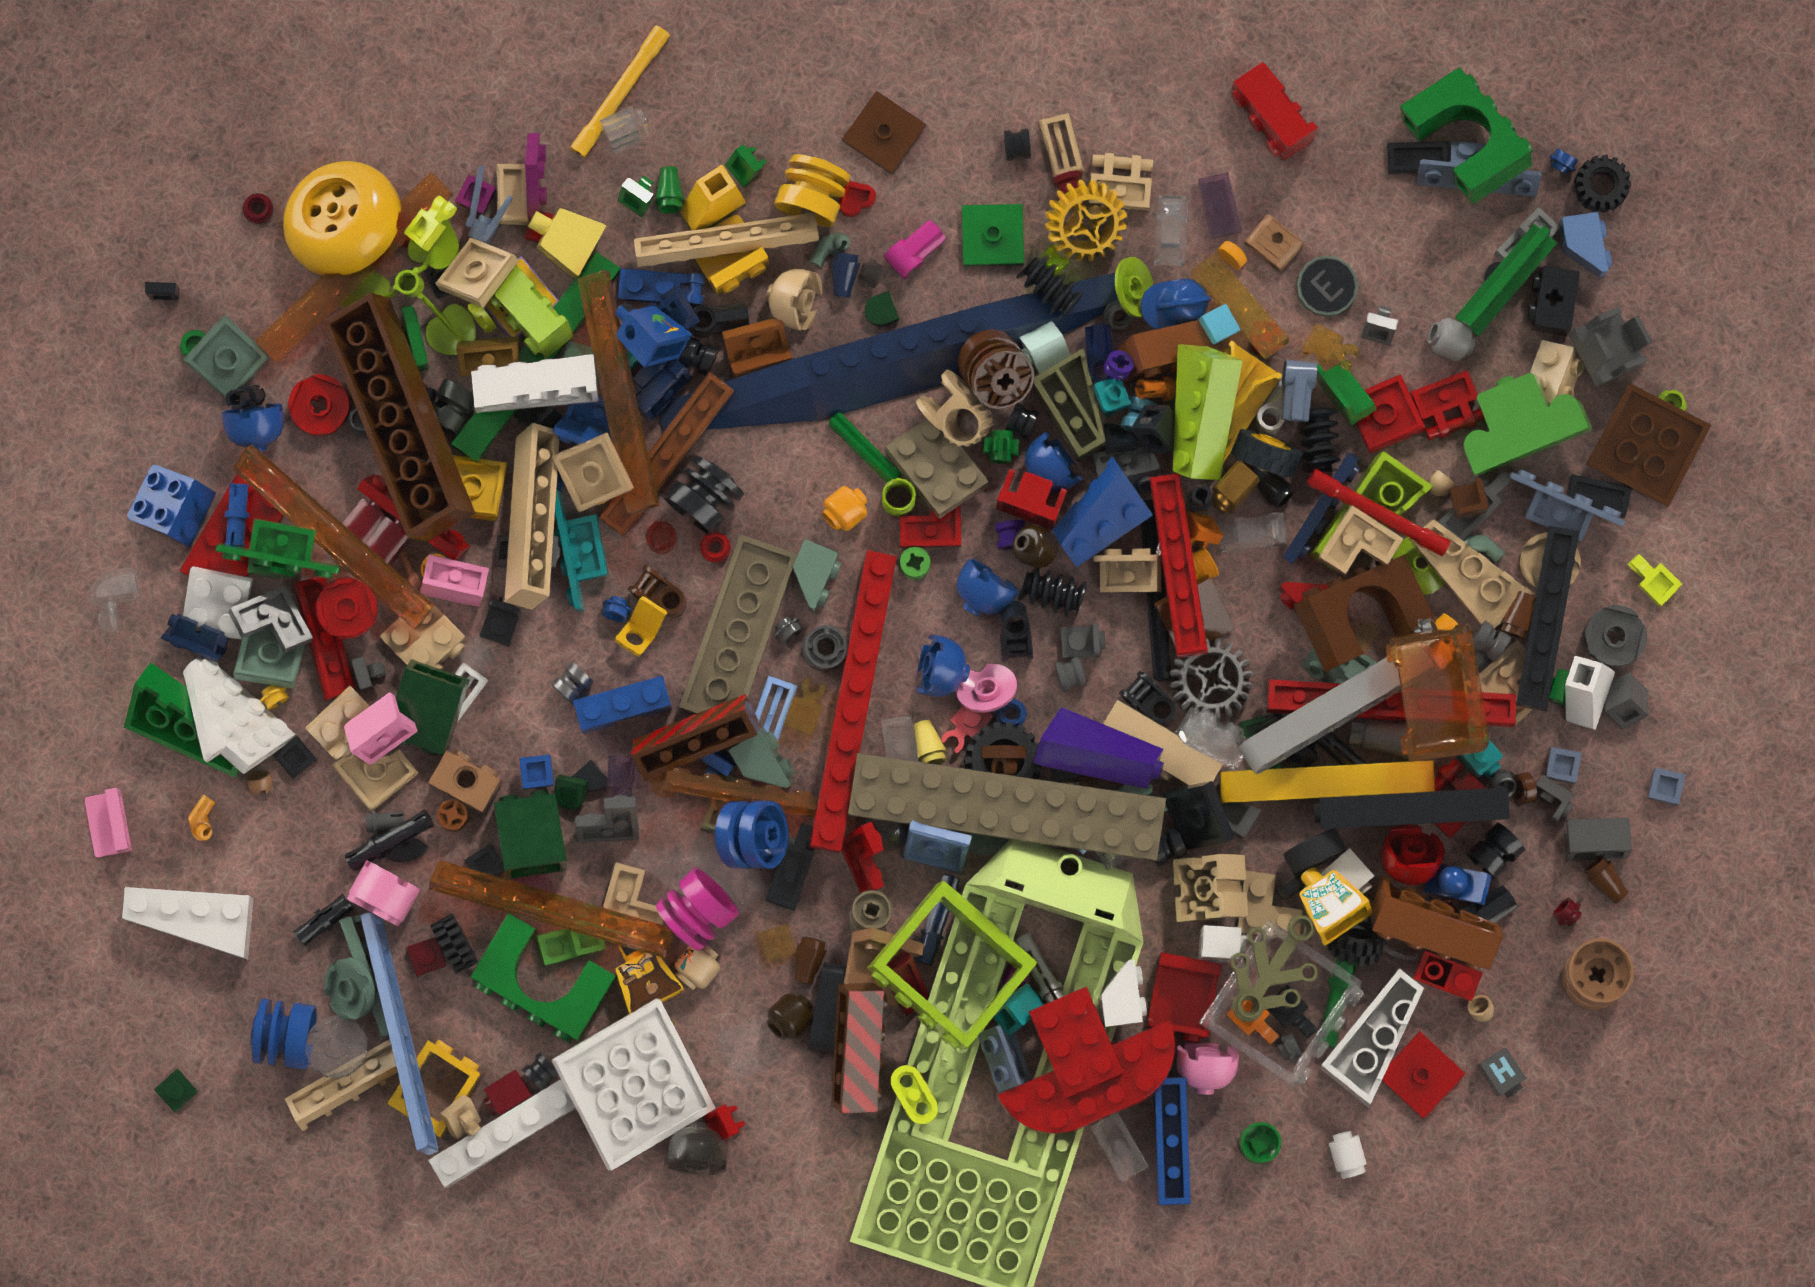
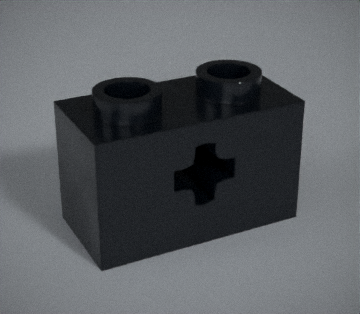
[1527,266,1580,336]

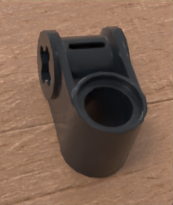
[1000,600,1033,662]
[1119,670,1176,727]

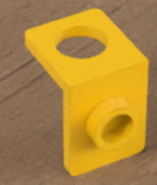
[614,596,667,657]

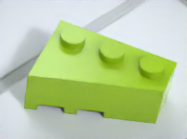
[489,265,574,359]

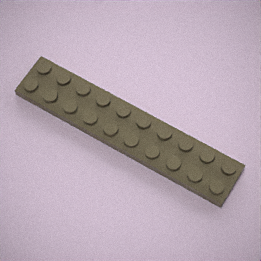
[848,753,1166,861]

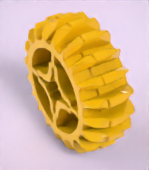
[1045,179,1127,262]

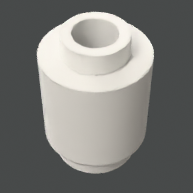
[1328,1131,1367,1179]

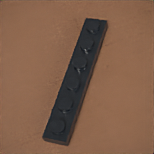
[1516,526,1580,712]

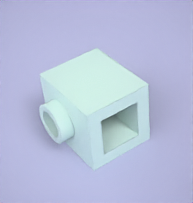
[1019,321,1071,374]

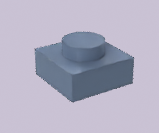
[1545,747,1582,784]
[1647,767,1686,806]

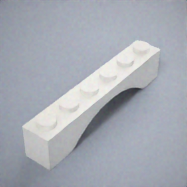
[428,1080,576,1188]

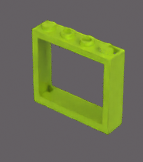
[867,881,1038,1050]

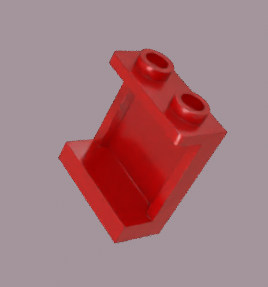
[1146,952,1222,1043]

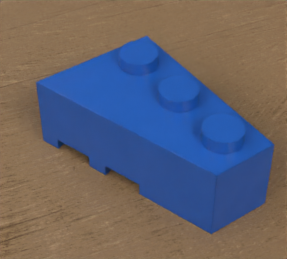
[1052,456,1153,567]

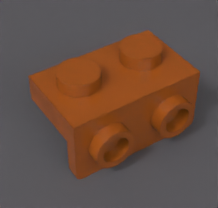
[722,318,792,378]

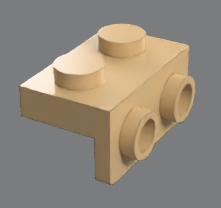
[1530,340,1584,405]
[1093,549,1162,592]

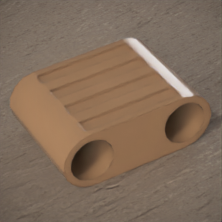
[1244,214,1304,272]

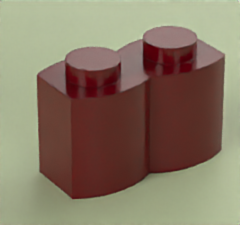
[340,498,412,567]

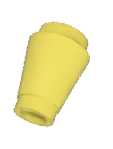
[913,720,947,765]

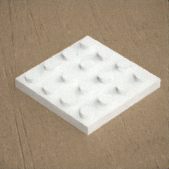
[552,999,716,1171]

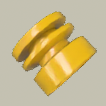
[774,154,850,227]

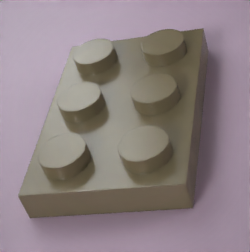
[885,419,989,519]

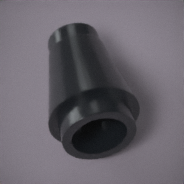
[1253,467,1294,509]

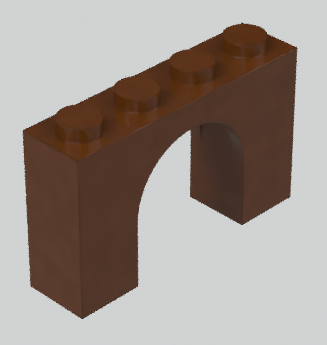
[1294,554,1436,672]

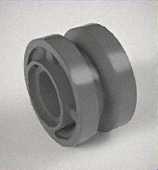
[802,625,848,671]

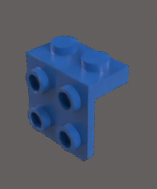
[553,394,634,448]
[127,465,216,547]

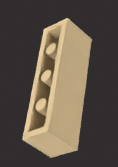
[1103,700,1224,787]

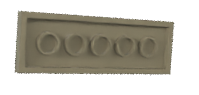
[679,534,798,714]

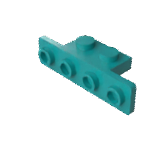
[554,489,609,613]

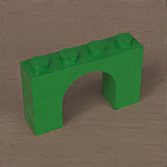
[1400,67,1533,205]
[470,913,617,1043]

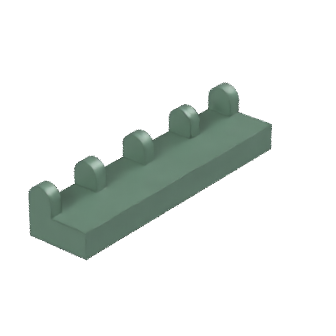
[339,914,389,1039]

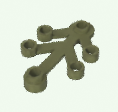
[1229,916,1318,1022]

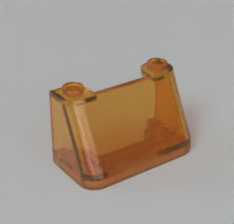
[1386,623,1489,762]

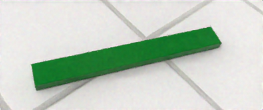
[452,251,621,463]

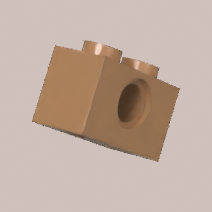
[428,750,502,815]

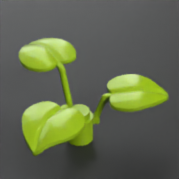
[337,219,476,355]

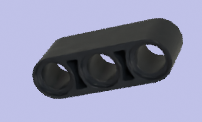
[808,962,847,1055]

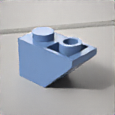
[1558,212,1612,278]

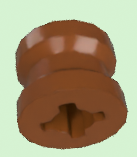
[437,799,469,832]

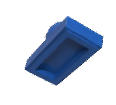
[1424,864,1492,905]

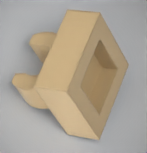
[440,1094,481,1140]

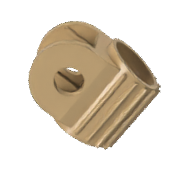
[916,370,995,447]

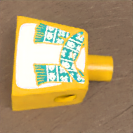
[1299,867,1373,946]

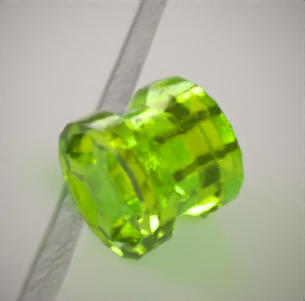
[1039,245,1071,276]

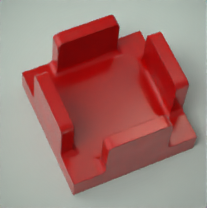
[996,469,1067,530]

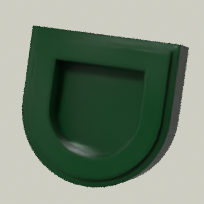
[865,291,900,327]
[555,774,588,810]

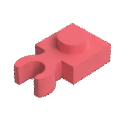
[941,706,993,754]

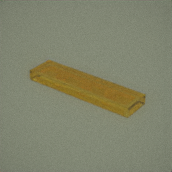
[1191,253,1289,360]

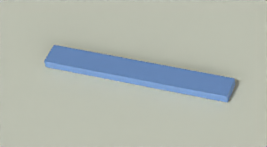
[360,912,439,1155]

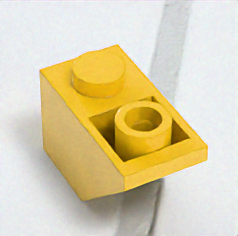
[680,165,746,230]

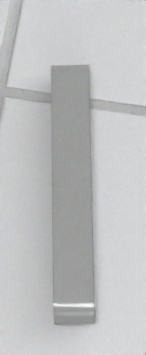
[1238,641,1435,774]

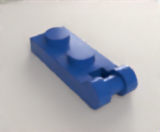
[618,268,706,306]

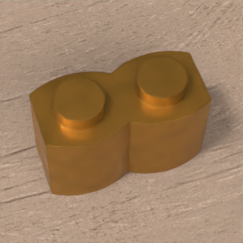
[1211,461,1260,514]

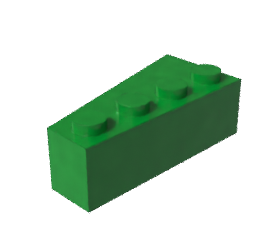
[123,662,240,778]

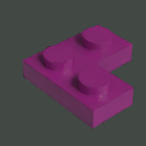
[525,133,547,217]

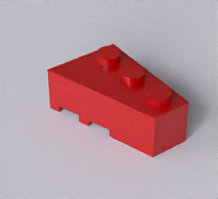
[1231,62,1318,161]

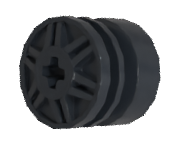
[662,455,744,536]

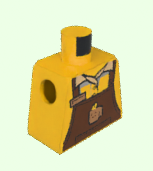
[615,939,685,1014]

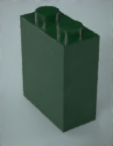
[396,660,470,755]

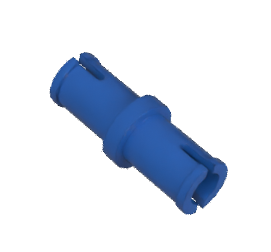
[225,483,250,547]

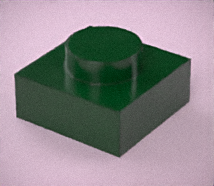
[154,1068,199,1113]

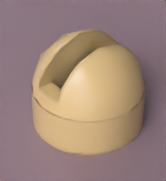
[1429,470,1456,496]
[1467,995,1494,1022]

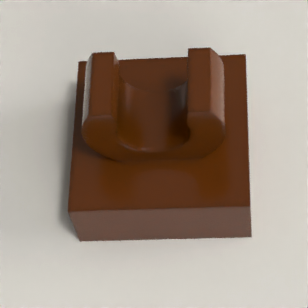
[982,745,1026,774]

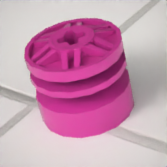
[656,867,739,951]

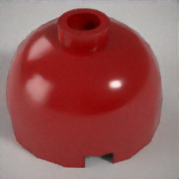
[1381,825,1445,886]

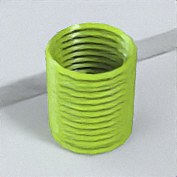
[882,478,916,517]

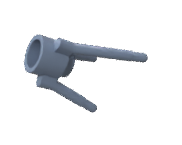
[465,165,513,245]

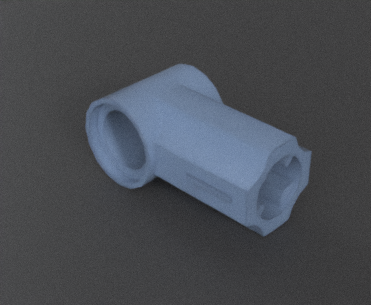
[1281,359,1317,422]

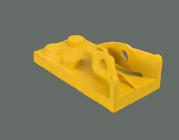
[1223,340,1283,463]

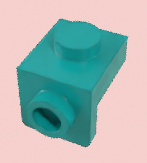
[1093,378,1131,418]

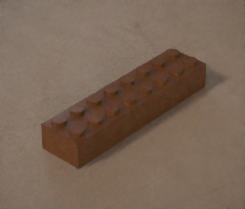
[323,293,475,542]

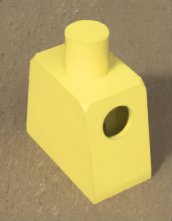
[527,208,606,278]

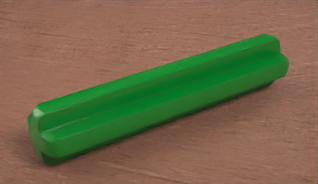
[829,413,901,483]

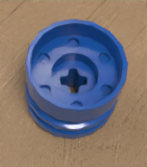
[251,998,317,1070]

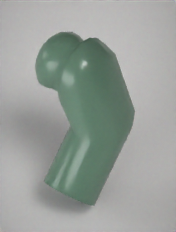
[808,233,850,268]
[1463,535,1505,563]

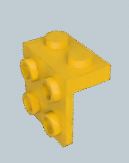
[695,215,769,295]

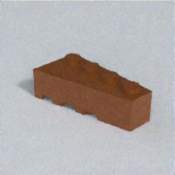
[1370,875,1503,970]

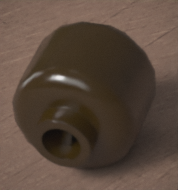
[1012,525,1058,568]
[767,993,813,1040]

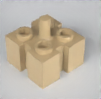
[1173,854,1248,923]

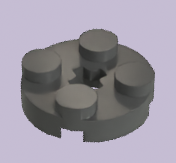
[1584,605,1647,667]

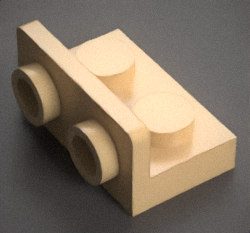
[305,686,370,760]

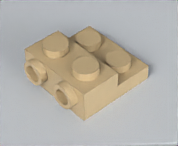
[379,594,467,670]

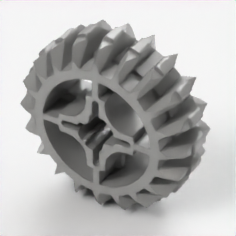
[1170,638,1253,721]

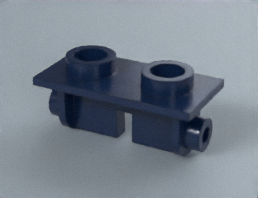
[161,613,229,662]

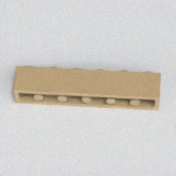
[504,423,560,610]

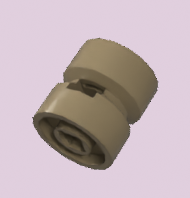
[848,890,892,933]

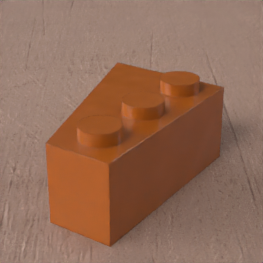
[1113,320,1225,385]

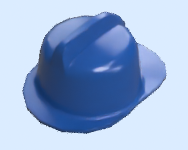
[1141,279,1211,329]

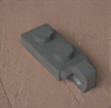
[1438,471,1512,540]

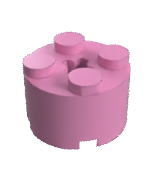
[347,860,421,927]

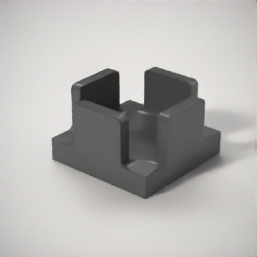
[1568,307,1652,387]

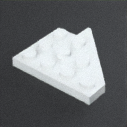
[183,657,295,774]

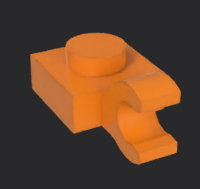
[1226,1000,1279,1046]

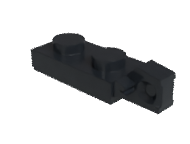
[765,823,815,911]

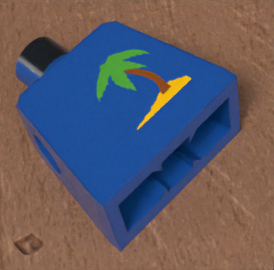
[615,302,692,367]

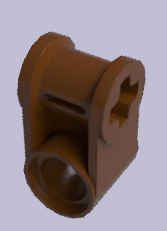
[627,565,687,618]

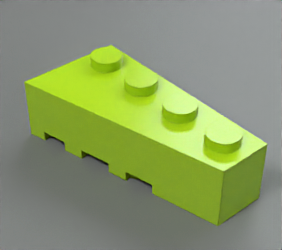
[1173,344,1243,480]
[1308,451,1433,572]

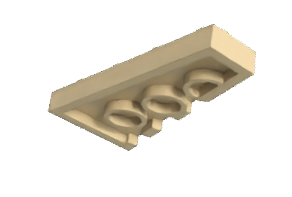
[1408,519,1535,629]

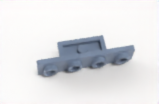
[1417,141,1541,197]
[1509,469,1625,542]

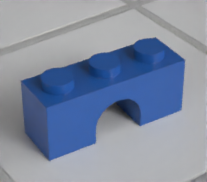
[573,675,672,734]

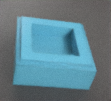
[1198,303,1241,345]

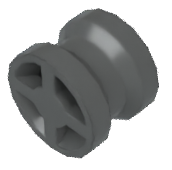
[1054,657,1086,692]

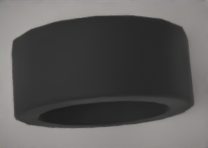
[1283,828,1346,876]

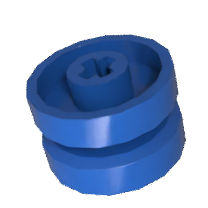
[715,801,789,869]

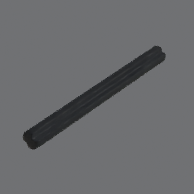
[1141,499,1171,681]

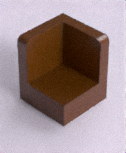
[1449,478,1489,520]

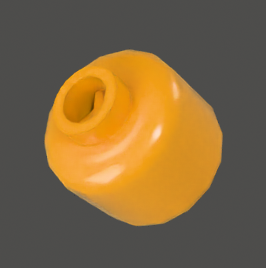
[822,486,868,531]

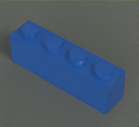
[1153,1078,1191,1206]

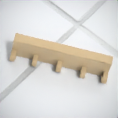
[285,1039,398,1131]

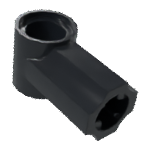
[689,302,750,338]
[1457,885,1518,923]

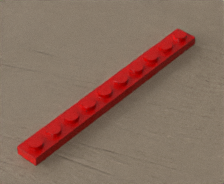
[809,550,897,853]

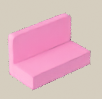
[419,554,489,607]
[344,693,417,765]
[85,788,132,858]

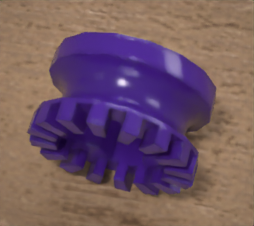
[1103,350,1134,382]

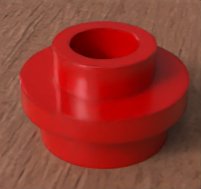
[700,532,731,563]

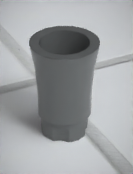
[1349,718,1418,762]

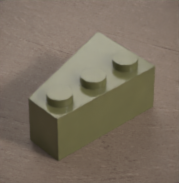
[1032,348,1106,463]

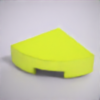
[467,303,497,334]

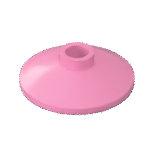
[956,664,1017,713]

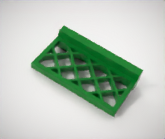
[1455,224,1557,337]

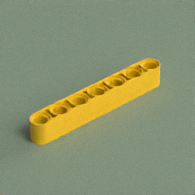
[1219,760,1435,803]

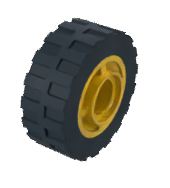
[1231,429,1303,477]

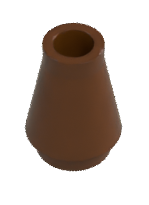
[1501,591,1536,639]
[1584,856,1629,904]
[795,936,827,984]

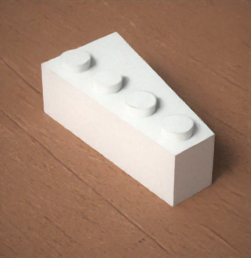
[471,354,599,413]
[122,887,253,960]
[1320,968,1424,1108]

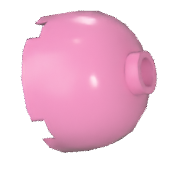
[1176,1042,1239,1095]

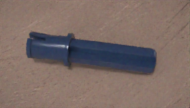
[913,874,960,966]

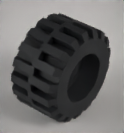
[964,721,1042,779]

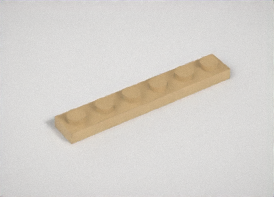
[634,213,819,267]

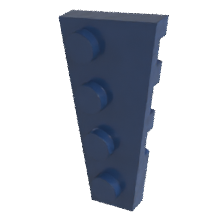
[1282,451,1361,564]

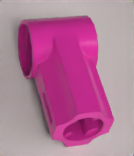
[883,219,946,280]

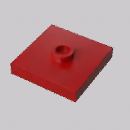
[1355,374,1426,454]
[1382,1031,1466,1119]

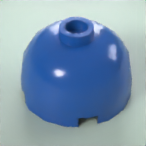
[221,403,284,452]
[1025,431,1082,493]
[956,559,1019,616]
[916,634,970,697]

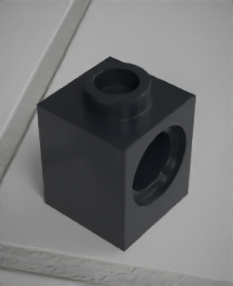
[1132,405,1175,453]

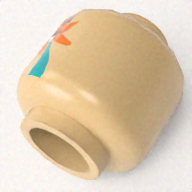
[675,945,720,990]

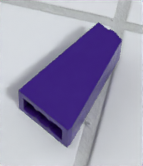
[1033,707,1164,789]

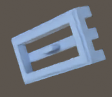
[755,676,798,741]

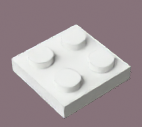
[183,566,253,640]

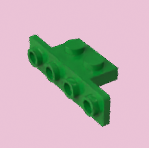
[216,519,341,578]

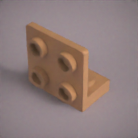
[844,927,924,1007]

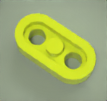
[891,1065,938,1125]

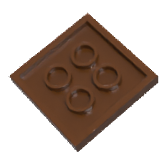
[1586,383,1711,507]

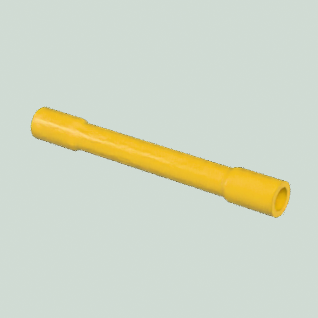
[570,25,670,158]

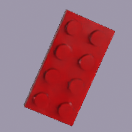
[179,465,295,577]

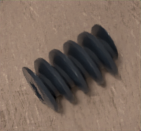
[1016,255,1083,321]
[1300,407,1341,473]
[1018,568,1087,618]

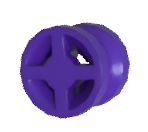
[994,520,1025,550]

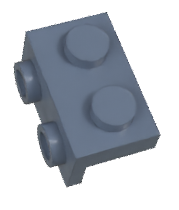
[978,1025,1032,1093]

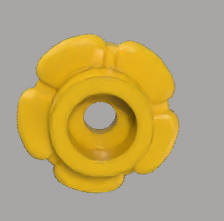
[260,685,289,710]

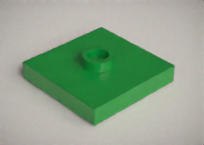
[962,204,1024,267]

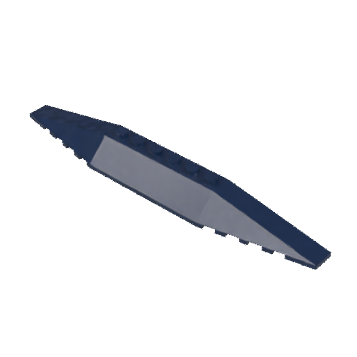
[658,273,1118,432]

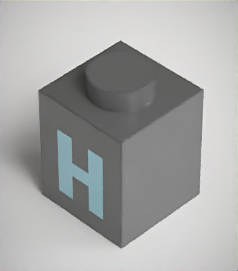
[1477,1047,1527,1098]

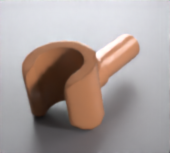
[399,551,422,596]

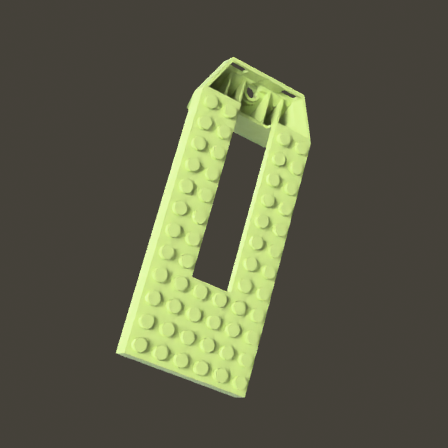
[850,840,1143,1287]

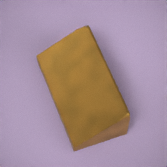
[456,337,520,377]

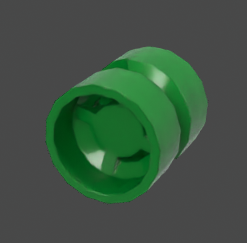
[1238,1122,1282,1164]

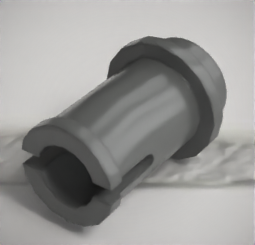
[366,810,404,835]

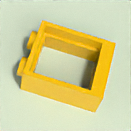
[387,1039,482,1138]

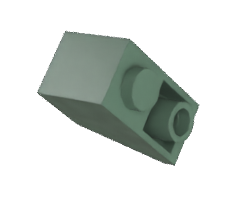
[793,539,842,613]
[728,726,795,788]

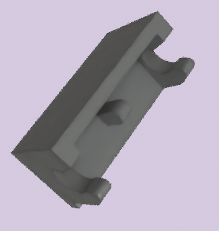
[1565,818,1632,861]

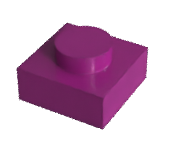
[455,174,496,215]

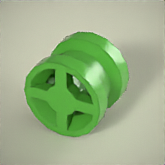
[900,547,930,580]

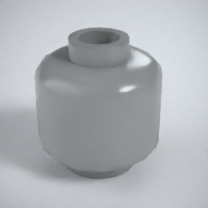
[1427,317,1475,362]

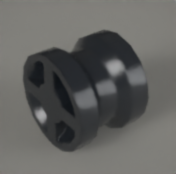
[1004,128,1031,161]
[1005,403,1040,440]
[521,1052,559,1090]

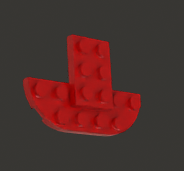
[998,987,1176,1134]

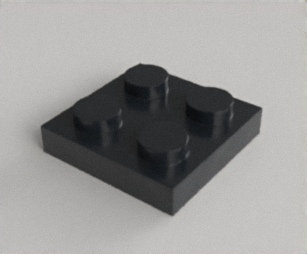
[1162,781,1235,850]

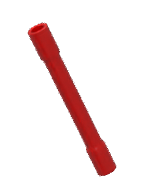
[1307,468,1451,557]

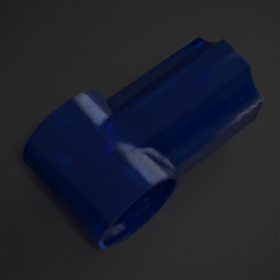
[1084,324,1113,385]

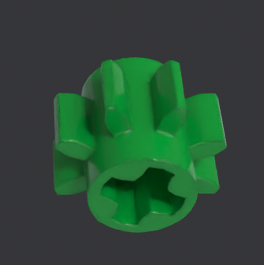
[982,430,1019,464]

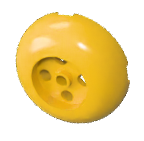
[283,161,401,276]

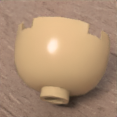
[766,269,822,331]

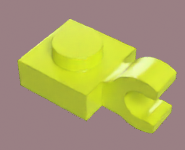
[404,195,457,251]
[1627,554,1682,607]

